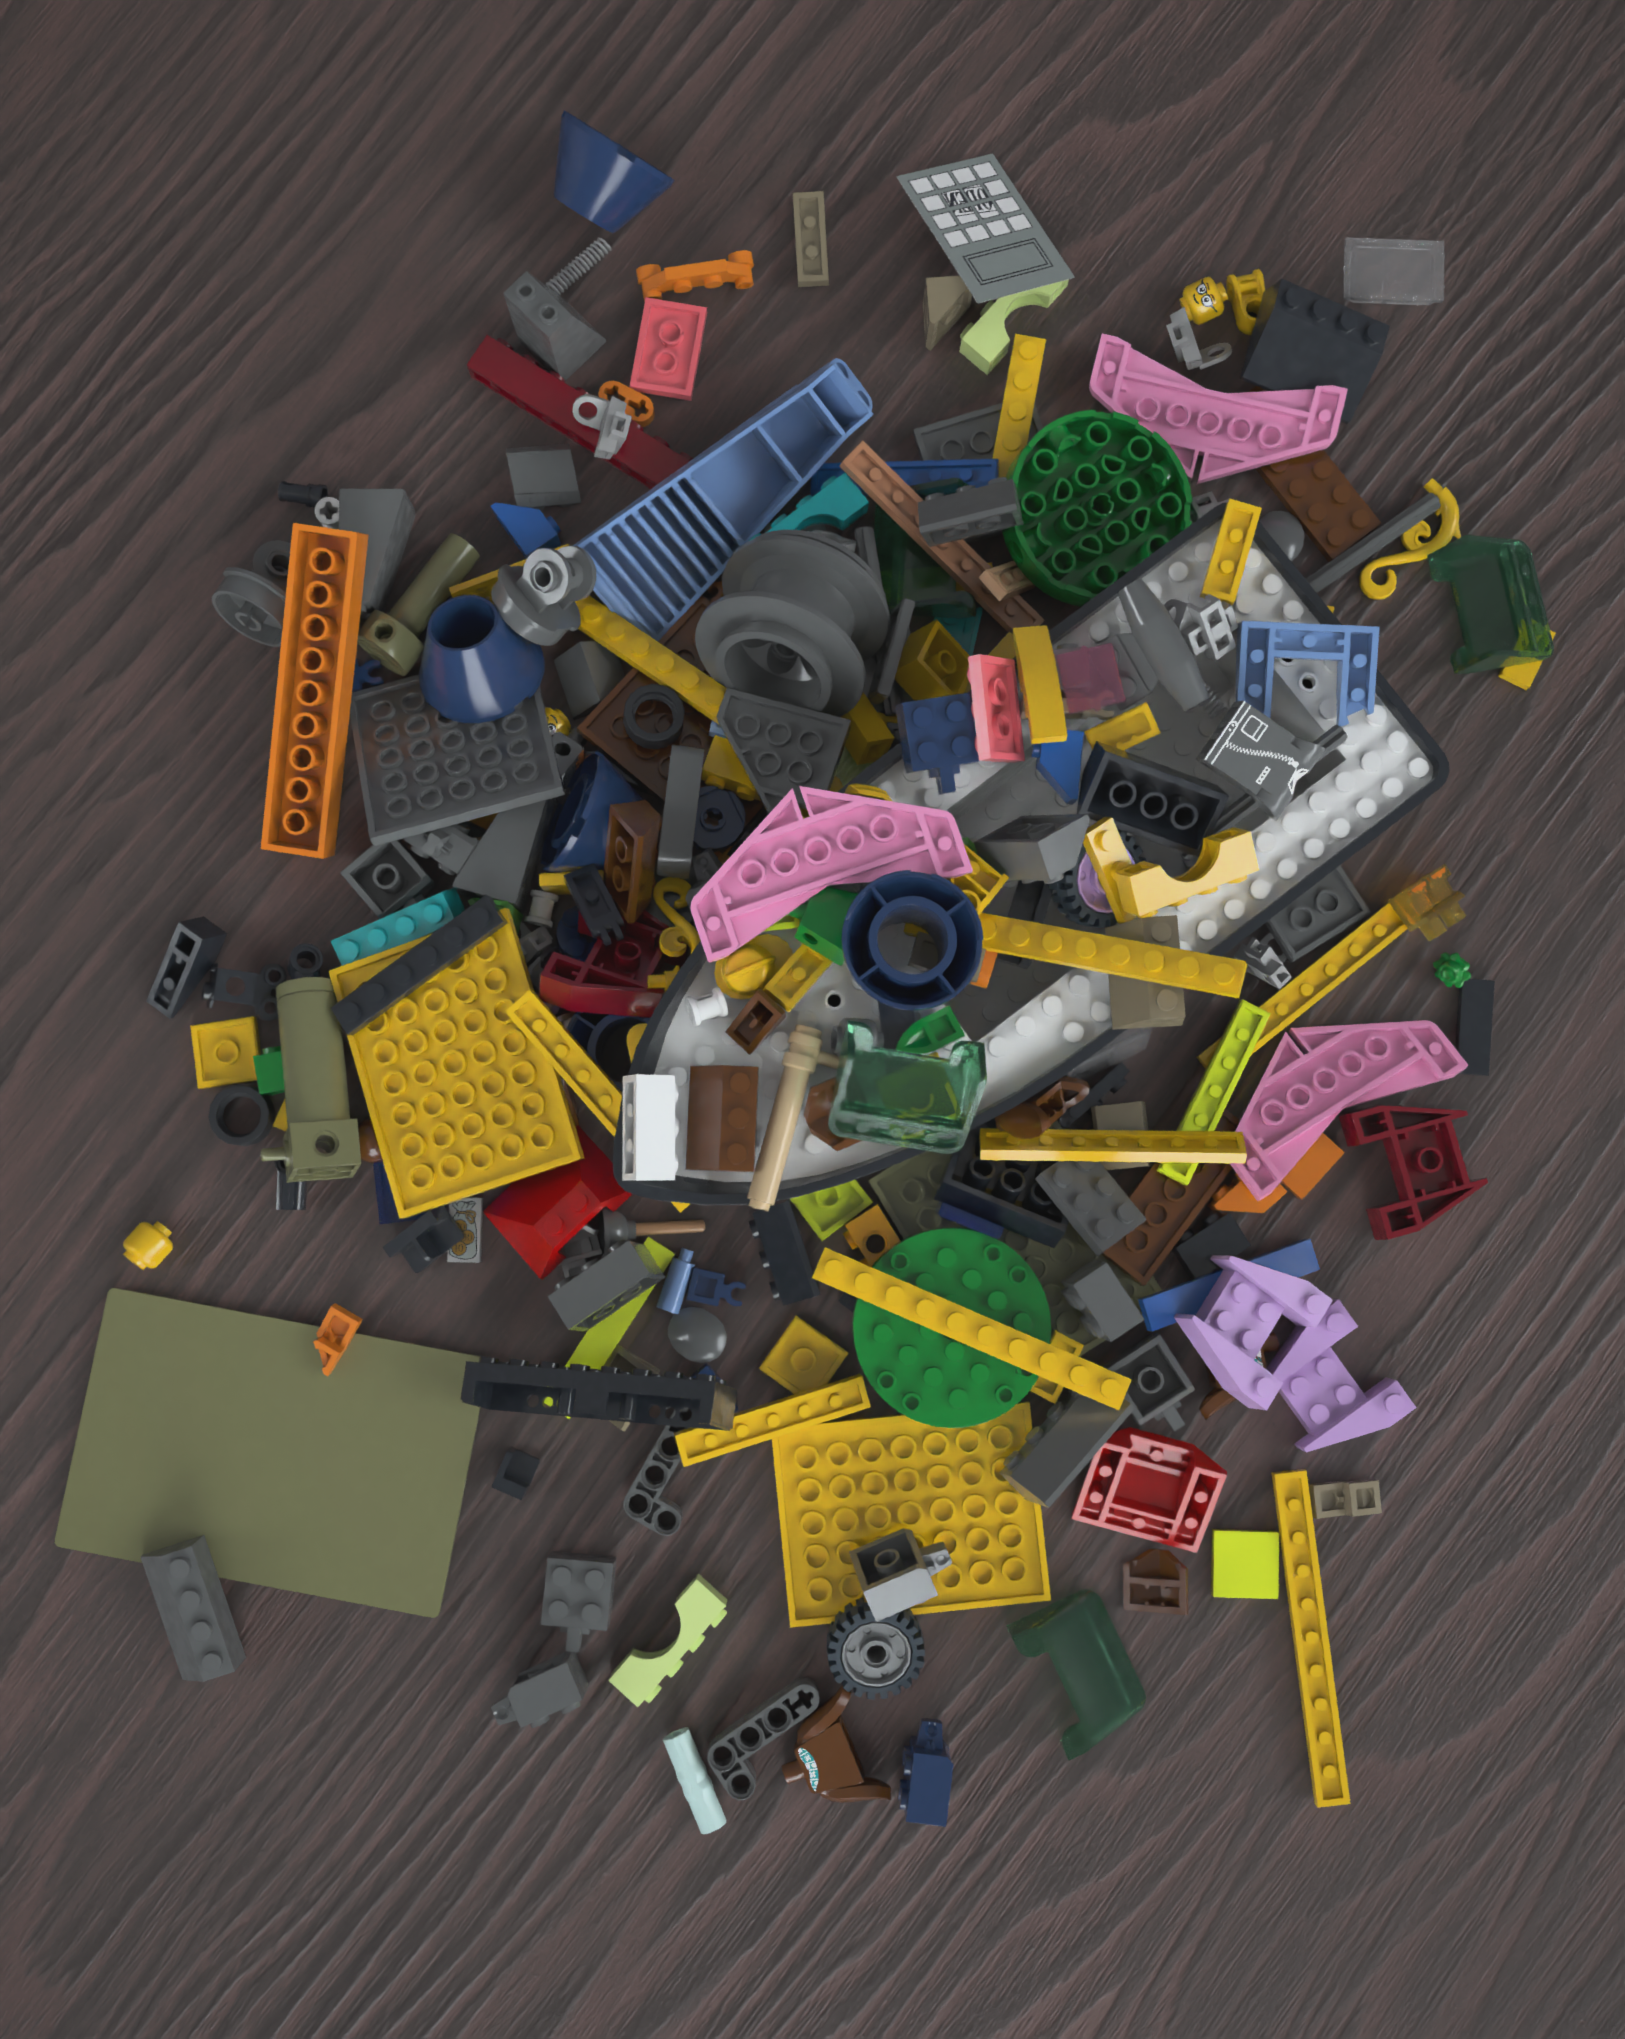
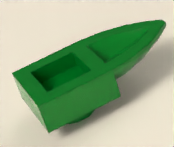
[896,1005,965,1055]

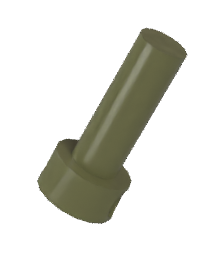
[357,533,480,676]

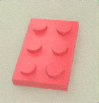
[630,297,707,401]
[967,654,1025,763]

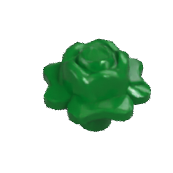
[1433,952,1471,988]

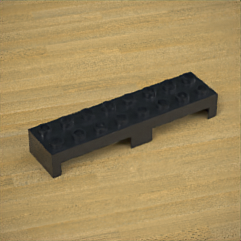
[460,1356,737,1431]

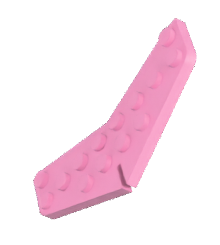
[1089,333,1348,485]
[690,786,973,963]
[1230,1020,1468,1202]

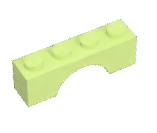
[959,279,1069,375]
[608,1573,727,1707]

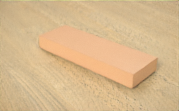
[978,561,1036,602]

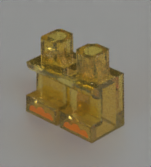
[1388,864,1466,941]

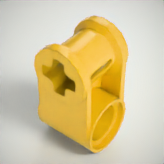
[1226,269,1265,335]

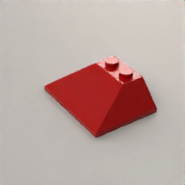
[483,1125,632,1280]
[1071,1427,1227,1553]

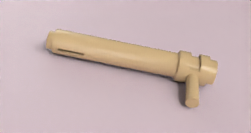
[747,1025,853,1211]

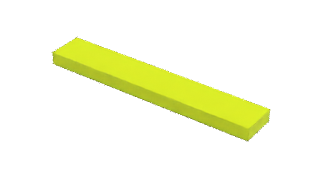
[1157,999,1271,1186]
[544,1237,675,1419]

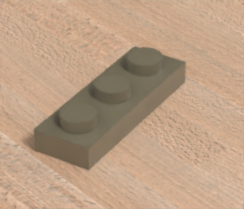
[793,191,829,287]

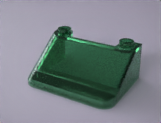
[874,478,976,619]
[1427,535,1554,674]
[828,1020,987,1154]
[1006,1589,1146,1761]

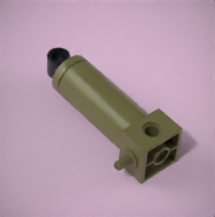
[260,943,361,1183]

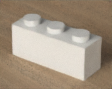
[622,1074,678,1181]

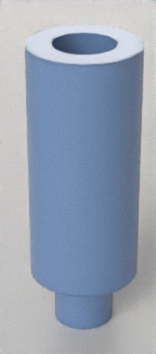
[656,1248,695,1314]

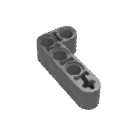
[656,744,704,880]
[623,1408,690,1536]
[707,1677,819,1800]

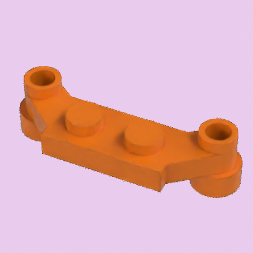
[636,250,754,302]

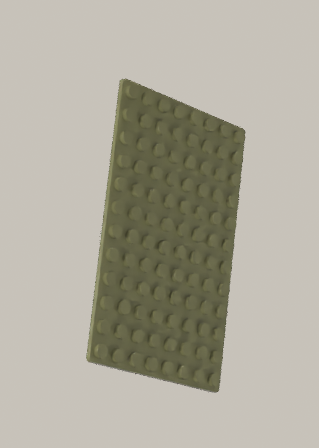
[55,1288,483,1618]

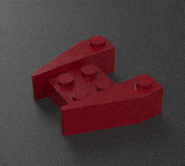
[539,910,689,1018]
[1339,1105,1488,1240]

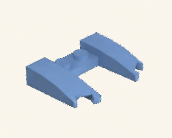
[1236,621,1379,726]

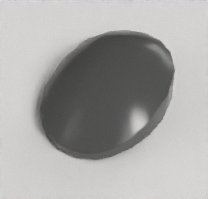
[1259,511,1304,561]
[668,1307,727,1363]

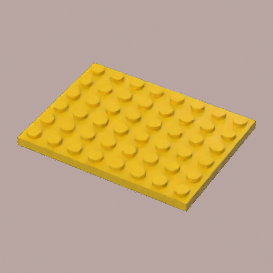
[329,908,584,1219]
[772,1401,1051,1628]

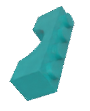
[749,473,869,541]
[331,888,465,966]

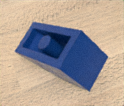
[491,502,561,559]
[1031,730,1084,805]

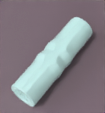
[663,1727,727,1834]

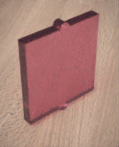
[1056,643,1126,714]

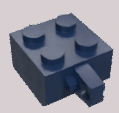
[895,692,980,795]
[898,1718,953,1827]

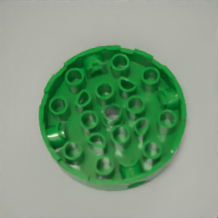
[1002,410,1192,607]
[852,1228,1051,1428]

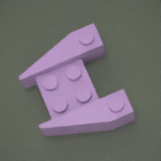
[1174,1255,1333,1411]
[1266,1298,1416,1452]

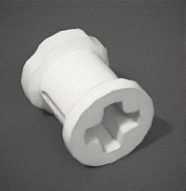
[315,497,339,529]
[524,890,559,928]
[685,987,728,1027]

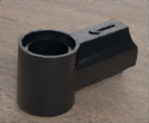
[274,1160,307,1210]

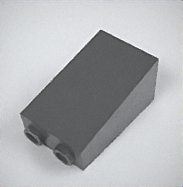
[503,271,606,381]
[339,489,415,624]
[453,798,556,913]

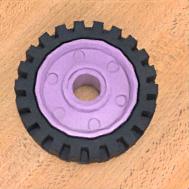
[1049,826,1147,927]

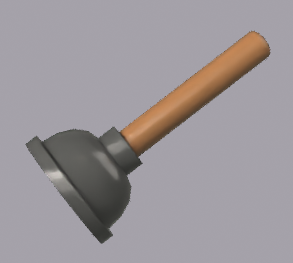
[599,1206,705,1257]

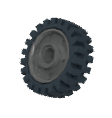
[827,1598,925,1700]

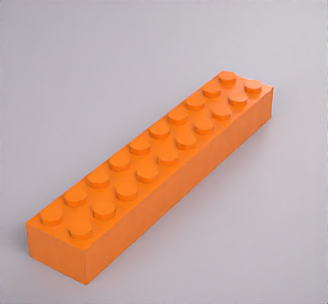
[261,523,369,859]

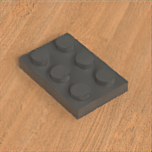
[1035,1161,1146,1257]

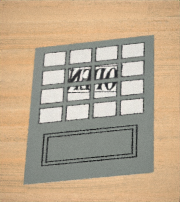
[896,154,1075,303]

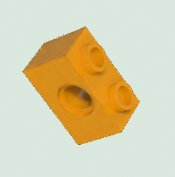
[843,1204,900,1267]

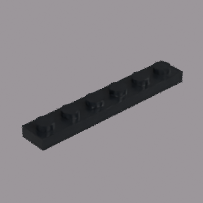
[331,895,508,1036]

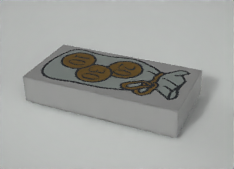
[447,1198,483,1263]

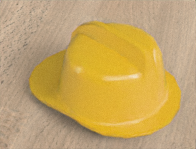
[714,934,793,1000]

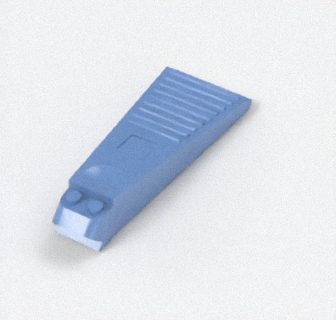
[573,358,873,641]

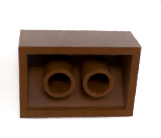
[603,800,662,923]
[685,1065,759,1173]

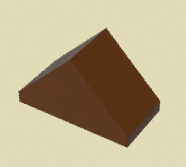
[725,988,786,1055]

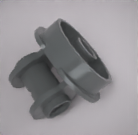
[212,540,291,647]
[491,546,596,646]

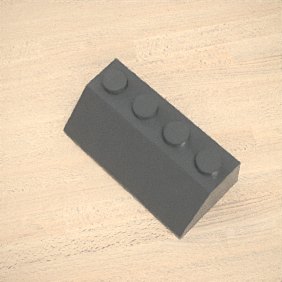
[1000,1389,1135,1508]
[140,1535,246,1682]

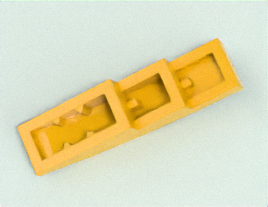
[1013,625,1068,744]

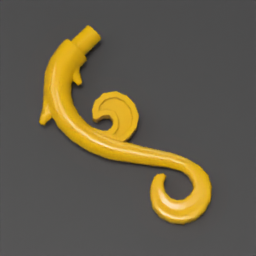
[1359,478,1462,600]
[647,877,701,991]

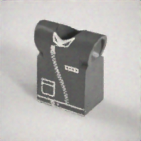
[1196,700,1326,821]

